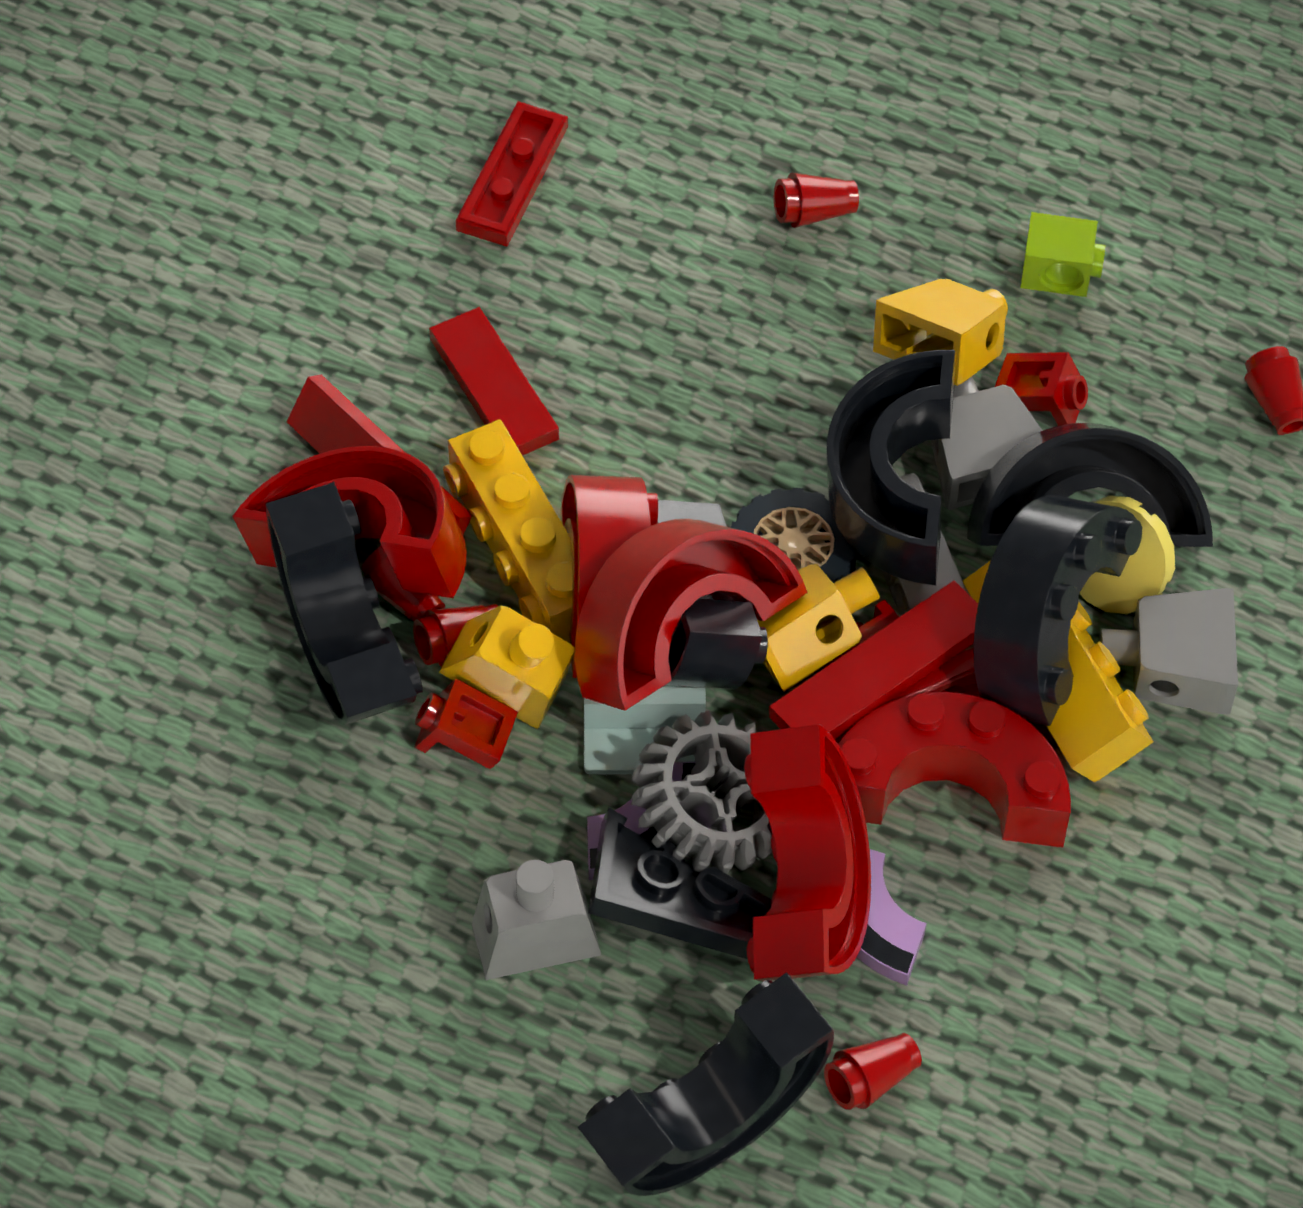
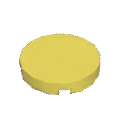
[1079,496,1175,614]

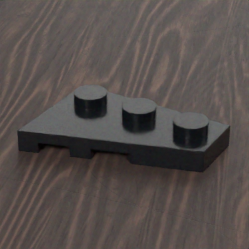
[588,807,772,959]

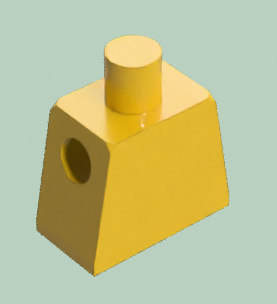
[873,279,1008,386]
[757,564,880,691]
[439,605,575,729]

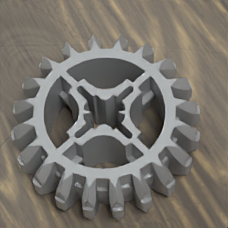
[631,710,772,874]

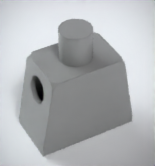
[931,377,1043,510]
[1099,588,1238,715]
[472,860,601,980]

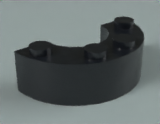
[827,350,955,586]
[967,423,1213,547]
[266,482,423,725]
[973,495,1142,726]
[657,500,768,689]
[578,972,834,1196]

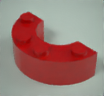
[232,446,467,598]
[560,475,658,678]
[574,519,808,711]
[838,692,1071,848]
[744,724,871,982]

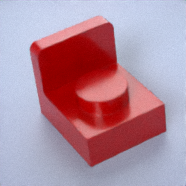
[994,352,1088,426]
[414,679,518,769]

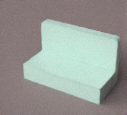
[584,685,706,774]

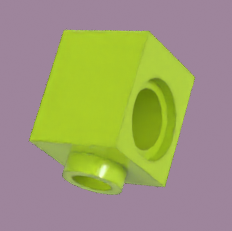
[1020,212,1106,297]

